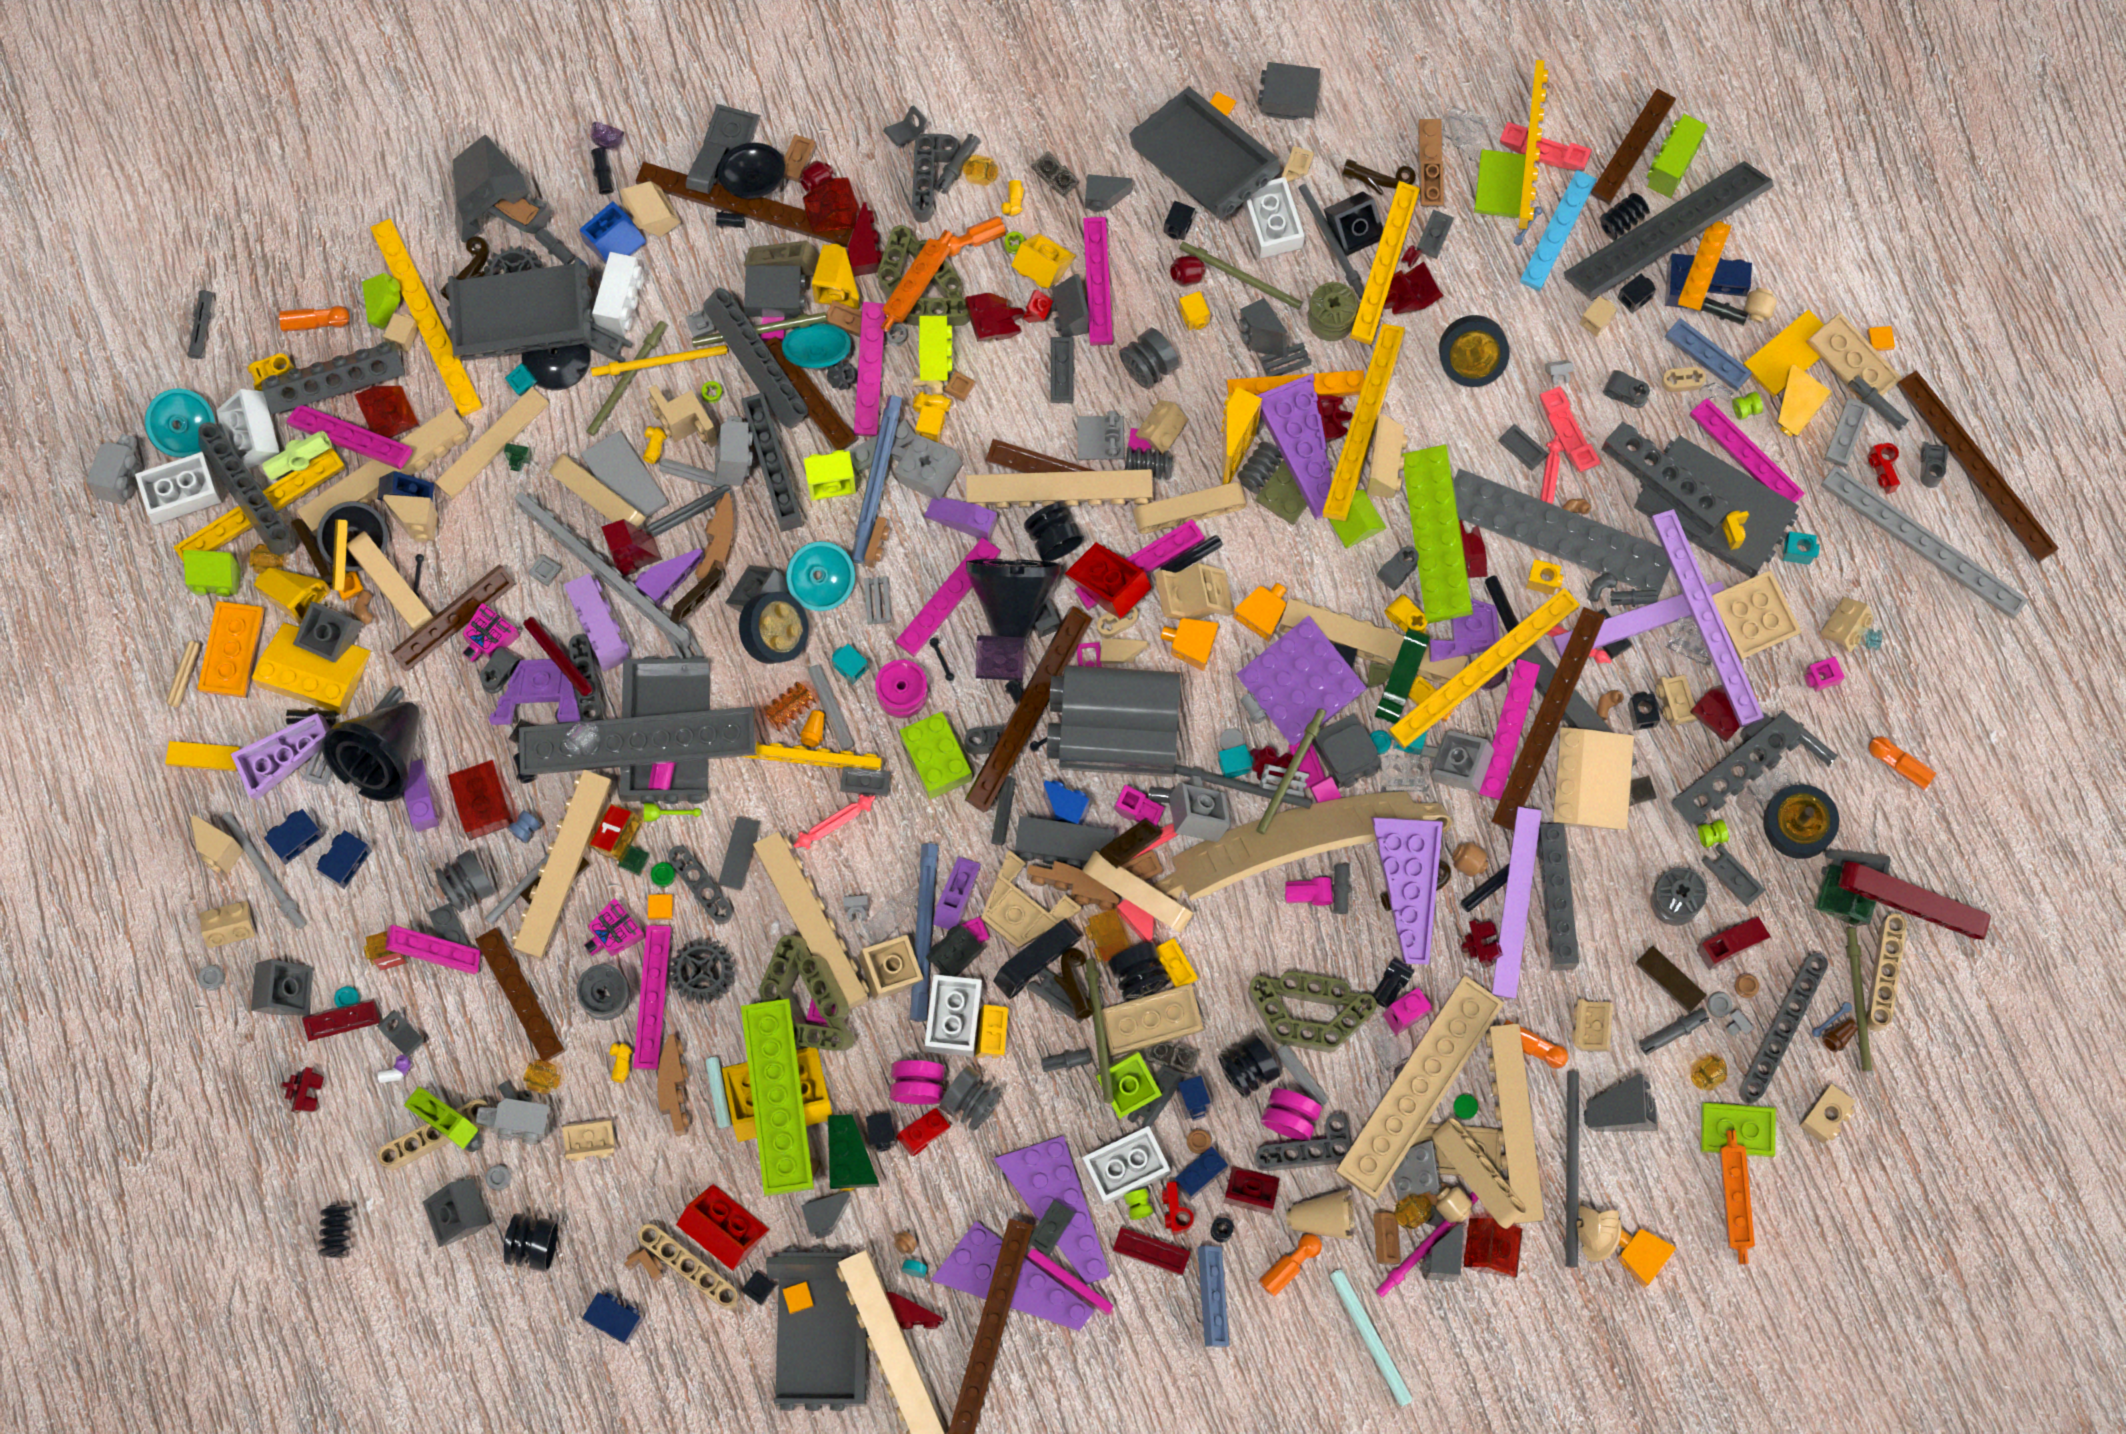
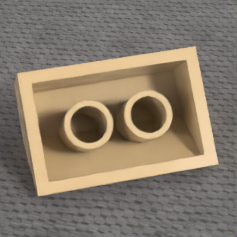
[1366,414,1408,499]

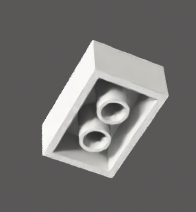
[1242,177,1305,259]
[592,252,644,337]
[135,452,222,525]
[925,974,982,1057]
[1082,1126,1170,1206]

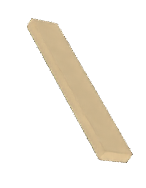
[435,387,549,500]

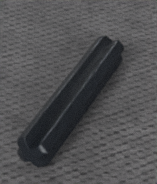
[1160,535,1222,573]
[1485,575,1519,633]
[1460,864,1509,912]

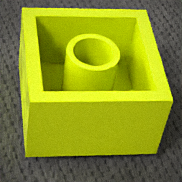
[919,316,952,381]
[804,450,856,501]

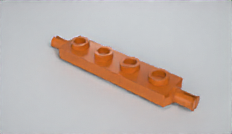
[880,230,952,332]
[1719,1130,1755,1265]

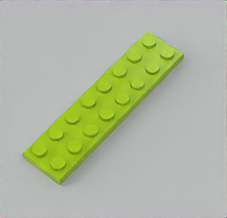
[1401,444,1473,624]
[741,999,814,1197]

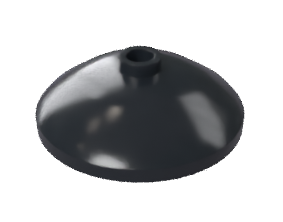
[718,143,786,199]
[522,344,591,391]
[317,501,388,571]

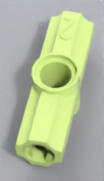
[262,430,332,480]

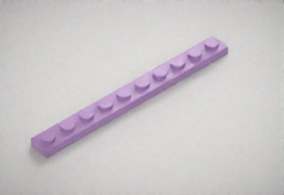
[1651,509,1764,728]

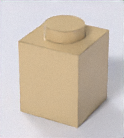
[1579,296,1617,337]
[383,313,419,353]

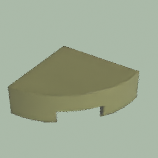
[1367,663,1393,688]

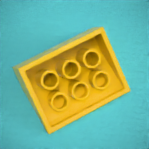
[1220,387,1262,485]
[252,622,371,715]
[722,1047,832,1142]

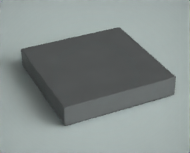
[703,104,760,151]

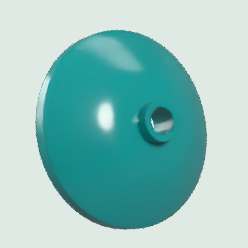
[782,323,851,369]
[144,388,215,458]
[786,541,855,611]

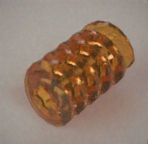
[764,682,816,732]

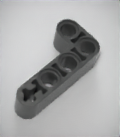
[912,134,958,223]
[555,634,602,724]
[1254,1113,1351,1171]

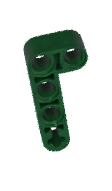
[1374,628,1430,724]

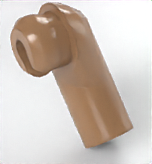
[1562,498,1591,515]
[353,590,373,625]
[1596,690,1624,721]

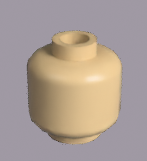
[1744,288,1777,323]
[1436,1187,1472,1224]

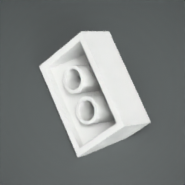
[216,389,279,469]

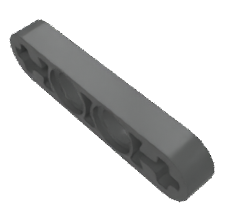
[668,846,732,924]

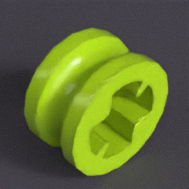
[1005,231,1025,254]
[701,381,722,404]

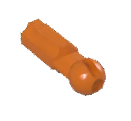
[946,216,1006,257]
[279,306,350,332]
[1869,736,1936,790]
[1504,1019,1569,1069]
[1258,1234,1322,1297]

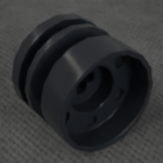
[1024,502,1084,562]
[1108,942,1170,1001]
[1218,1033,1280,1098]
[503,1213,559,1272]

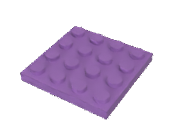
[1236,615,1368,746]

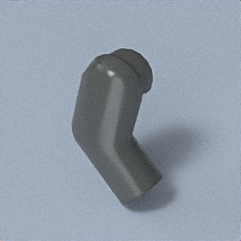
[1587,573,1618,602]
[498,1081,533,1102]

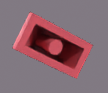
[1116,899,1154,943]

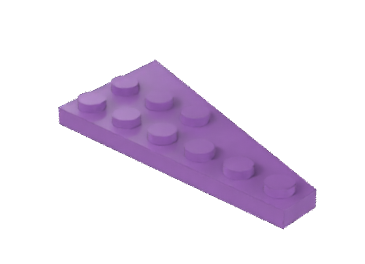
[1371,817,1443,965]

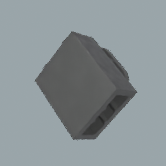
[1258,62,1321,120]
[744,265,806,320]
[1312,714,1381,789]

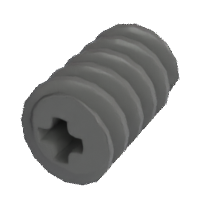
[1237,442,1283,494]
[1125,446,1173,480]

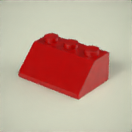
[676,1184,770,1271]

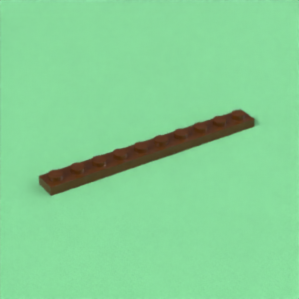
[636,162,855,248]
[1897,370,2059,564]
[965,606,1092,813]
[1491,607,1606,832]
[948,1218,1033,1434]

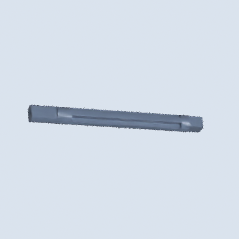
[851,395,902,564]
[909,843,938,1022]

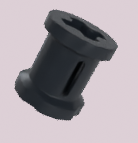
[1210,1217,1233,1243]

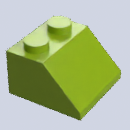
[183,550,241,597]
[1093,1050,1162,1119]

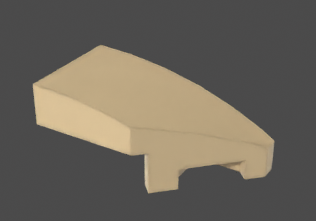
[1281,146,1314,183]
[1100,639,1149,664]

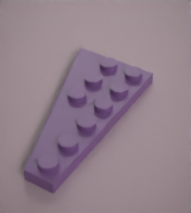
[1256,373,1332,520]
[994,1136,1110,1285]
[931,1221,1094,1332]

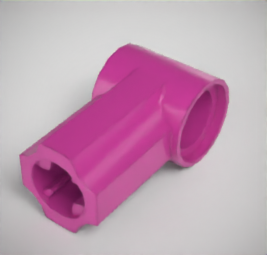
[648,762,677,790]
[1285,877,1333,906]

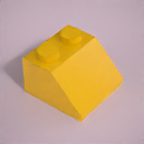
[1011,233,1076,289]

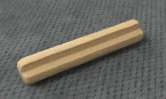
[166,640,201,708]

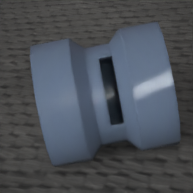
[507,810,541,843]

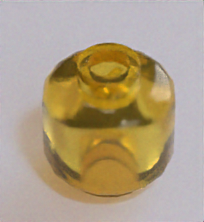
[963,155,998,186]
[249,544,284,574]
[1691,1055,1727,1091]
[523,1059,561,1095]
[1394,1193,1432,1230]

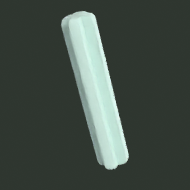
[705,1057,731,1129]

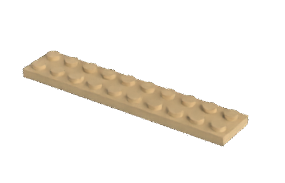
[1334,975,1504,1201]

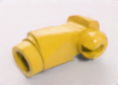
[1001,180,1024,217]
[913,391,952,413]
[642,426,667,464]
[609,1042,633,1083]

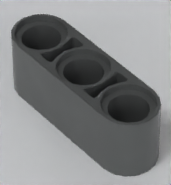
[686,141,728,194]

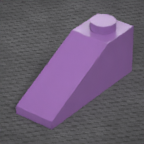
[924,497,997,541]
[635,548,705,608]
[404,759,440,832]
[933,857,981,930]

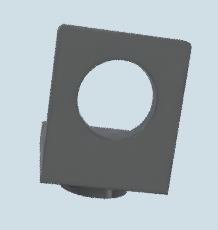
[883,105,927,146]
[377,1009,424,1057]

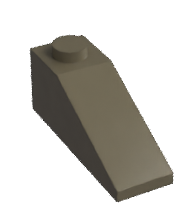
[744,241,819,276]

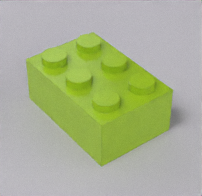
[1647,114,1708,199]
[899,711,972,800]

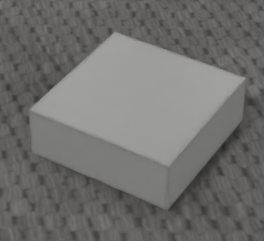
[528,555,562,587]

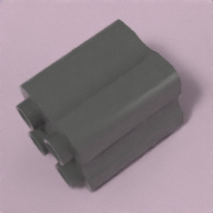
[1046,665,1181,777]

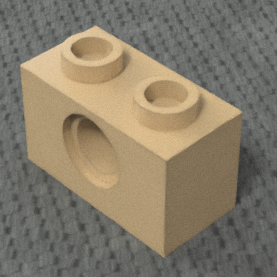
[1799,1084,1856,1144]

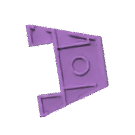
[1429,598,1499,662]
[489,659,581,725]

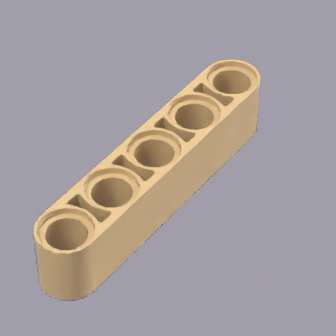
[548,453,646,529]
[1132,482,1247,534]
[346,531,433,632]
[1082,850,1194,933]
[1866,913,1907,1031]
[377,1099,490,1170]
[1432,1118,1526,1229]
[638,1224,739,1310]

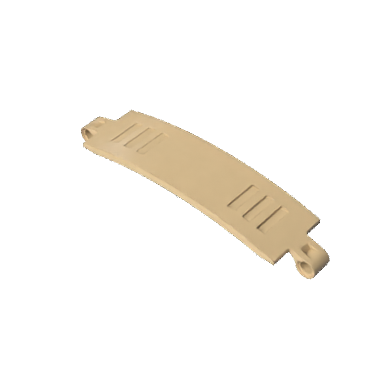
[1153,791,1452,902]

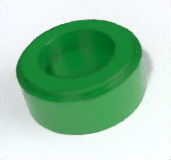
[651,862,675,888]
[1453,1095,1478,1120]

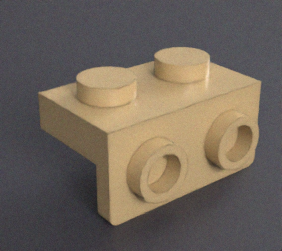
[1135,400,1188,455]
[1821,597,1873,653]
[1655,675,1698,727]
[200,901,255,948]
[1572,999,1613,1052]
[562,1118,616,1162]

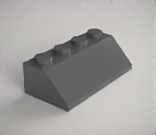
[1015,816,1114,868]

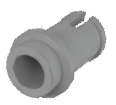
[1240,693,1267,724]

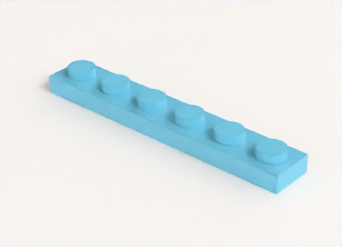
[1520,170,1597,292]

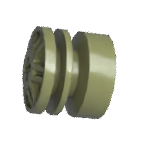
[1307,282,1358,341]

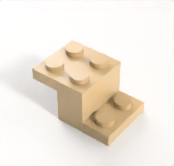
[647,384,718,448]
[1155,563,1234,620]

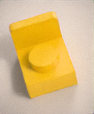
[1721,511,1749,550]

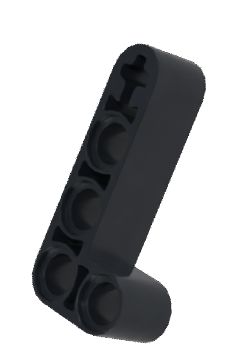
[993,918,1082,1000]

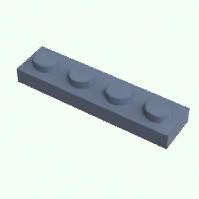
[1665,318,1752,392]
[1198,1246,1229,1348]

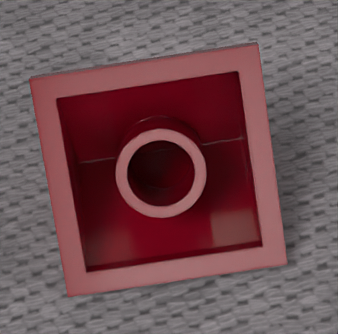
[1223,1166,1280,1215]

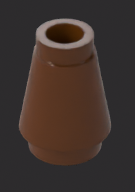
[1823,1019,1858,1052]

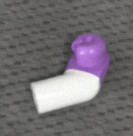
[378,1055,411,1083]

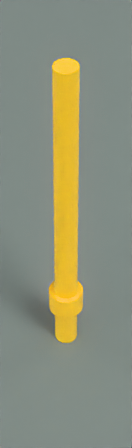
[590,345,727,377]

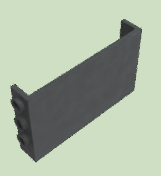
[1129,86,1281,220]
[446,257,593,361]
[1634,435,1799,578]
[620,656,710,804]
[774,1248,867,1411]

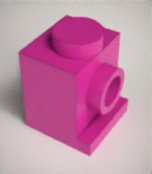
[1804,656,1845,692]

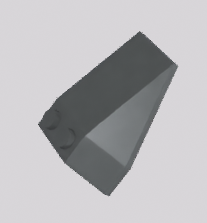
[453,135,530,243]

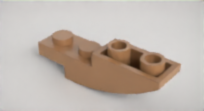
[1417,119,1444,206]
[695,492,735,583]
[1027,861,1119,911]
[657,1034,689,1137]

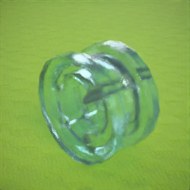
[1866,629,1882,650]

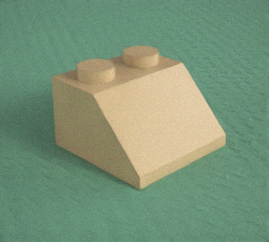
[383,495,438,543]
[191,814,244,875]
[858,935,923,1001]

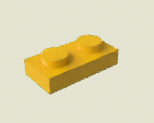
[1156,938,1198,988]

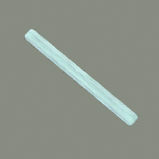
[1330,1269,1412,1406]

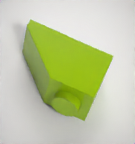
[362,273,400,329]

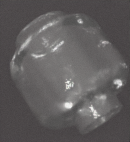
[564,721,600,756]

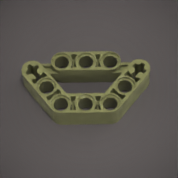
[877,225,970,326]
[759,935,854,1051]
[1248,971,1377,1053]

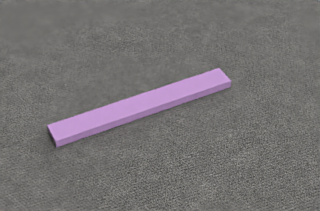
[1552,581,1725,660]
[1491,807,1542,999]

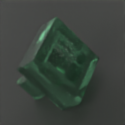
[504,443,532,472]
[618,844,650,877]

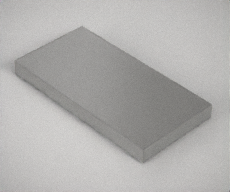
[580,430,668,519]

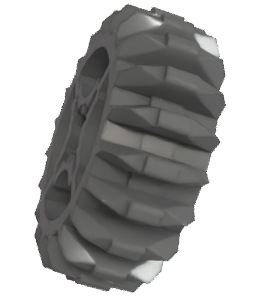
[483,245,543,277]
[669,939,735,1004]

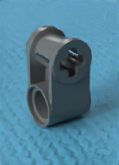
[1603,370,1650,408]
[1920,441,1948,488]
[1376,546,1419,591]
[480,647,521,694]
[964,725,1005,755]

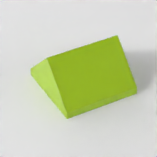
[1328,489,1386,549]

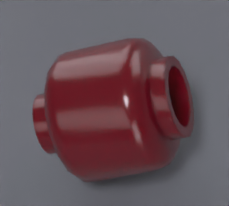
[799,160,834,194]
[1170,255,1205,286]

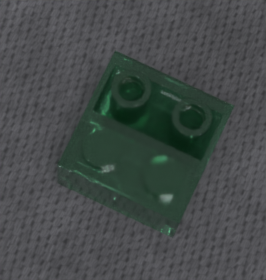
[1815,864,1876,927]

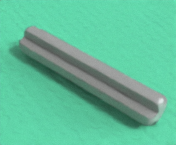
[659,459,724,488]
[1276,1045,1328,1107]

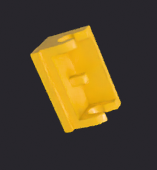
[975,1004,1008,1059]

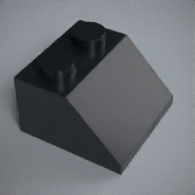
[1323,191,1383,256]

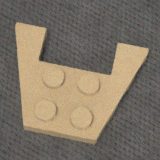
[981,850,1081,949]

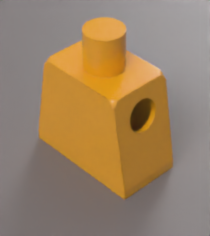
[1233,583,1287,642]
[1160,618,1219,671]
[1617,1228,1676,1288]

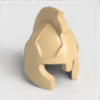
[1577,1206,1621,1262]

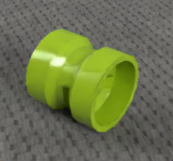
[1732,391,1763,420]
[1697,819,1729,848]
[1123,1189,1154,1220]

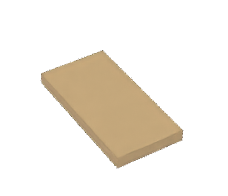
[1806,312,1902,406]
[1101,984,1204,1057]
[1410,1123,1501,1176]

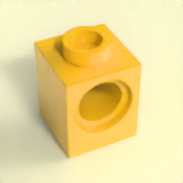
[1178,291,1210,331]
[915,405,945,443]
[1526,559,1564,595]

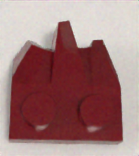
[1383,261,1444,314]
[964,293,1024,342]
[1317,395,1353,443]
[1459,519,1488,578]
[1690,685,1740,743]

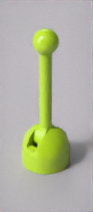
[644,803,701,822]

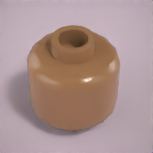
[1451,842,1489,877]

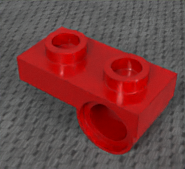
[1868,443,1900,495]
[897,1108,951,1157]
[1162,1182,1194,1235]

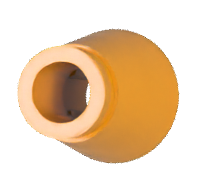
[800,710,825,747]

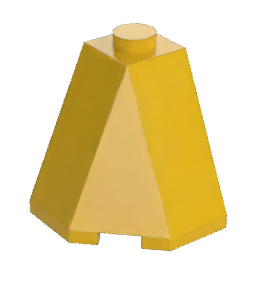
[812,244,860,310]
[1778,364,1833,437]
[253,567,331,625]

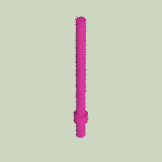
[1375,1192,1479,1298]

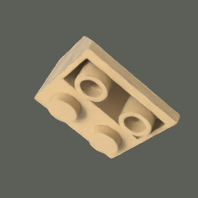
[619,181,681,238]

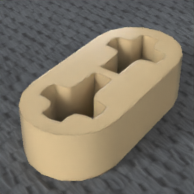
[1661,367,1706,392]
[1097,606,1138,638]

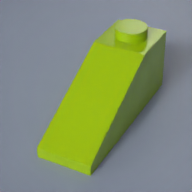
[403,1086,479,1149]

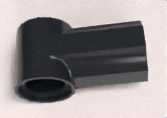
[1372,958,1415,1009]

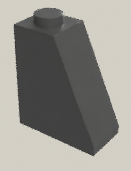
[1584,1074,1658,1132]

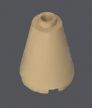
[1286,1190,1355,1240]

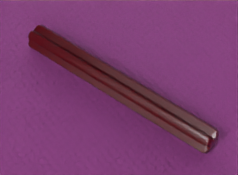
[523,617,593,696]

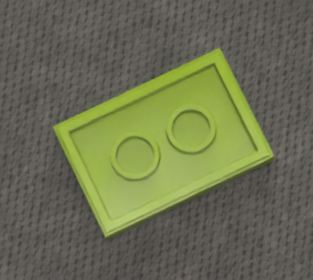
[1474,149,1526,218]
[1700,1103,1776,1158]

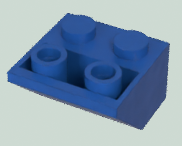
[579,201,646,264]
[1043,780,1089,825]

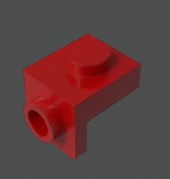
[1023,290,1053,323]

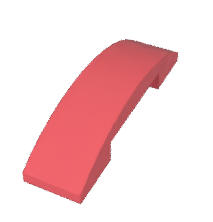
[1500,122,1592,170]
[1539,386,1601,473]

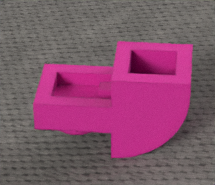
[1114,785,1165,827]

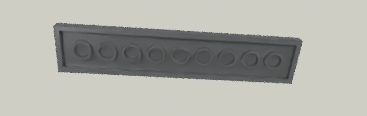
[1564,161,1773,299]
[1453,468,1671,596]
[519,707,757,776]

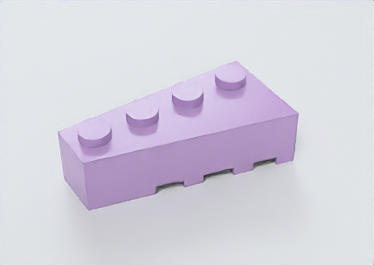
[564,573,630,672]
[231,713,330,800]

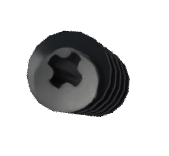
[1600,193,1650,240]
[318,1205,353,1258]

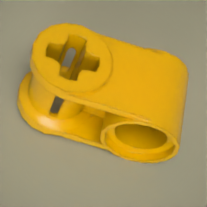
[247,353,295,391]
[1384,594,1428,634]

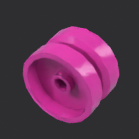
[875,659,928,718]
[889,1060,945,1105]
[1260,1088,1322,1141]

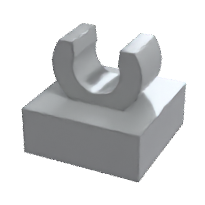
[685,310,715,338]
[1545,360,1573,385]
[843,895,869,922]
[1726,1009,1755,1036]

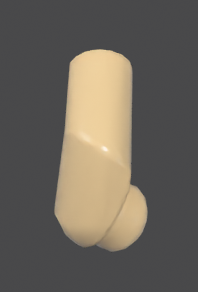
[913,375,944,395]

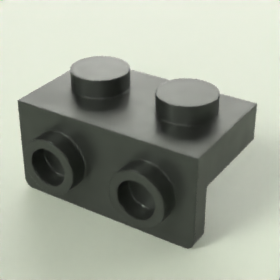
[925,924,985,977]

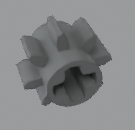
[827,361,855,390]

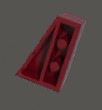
[601,519,663,575]

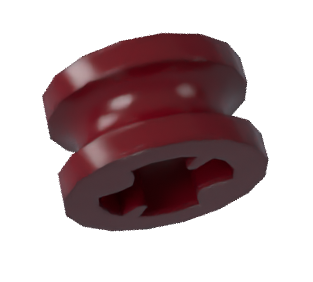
[1401,245,1422,268]

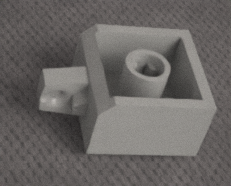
[715,416,752,486]
[86,434,141,505]
[890,434,962,501]
[1421,730,1494,793]
[1169,775,1230,842]
[476,1098,549,1145]

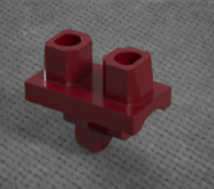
[1250,746,1293,781]
[1460,920,1503,967]
[280,1067,324,1114]

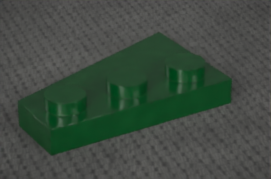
[828,1114,880,1189]

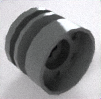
[1119,327,1179,389]
[434,849,495,913]
[1650,867,1708,926]
[576,964,630,1021]
[939,1065,1002,1132]

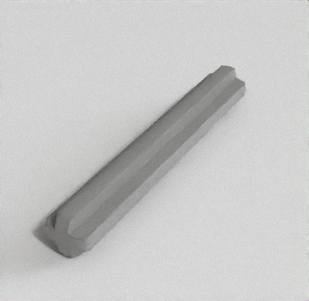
[808,665,853,751]

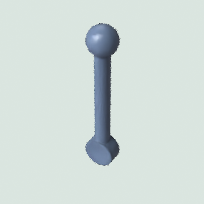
[1514,206,1542,246]
[1812,1002,1852,1037]

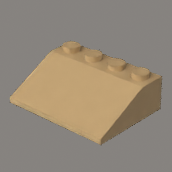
[1553,728,1634,830]

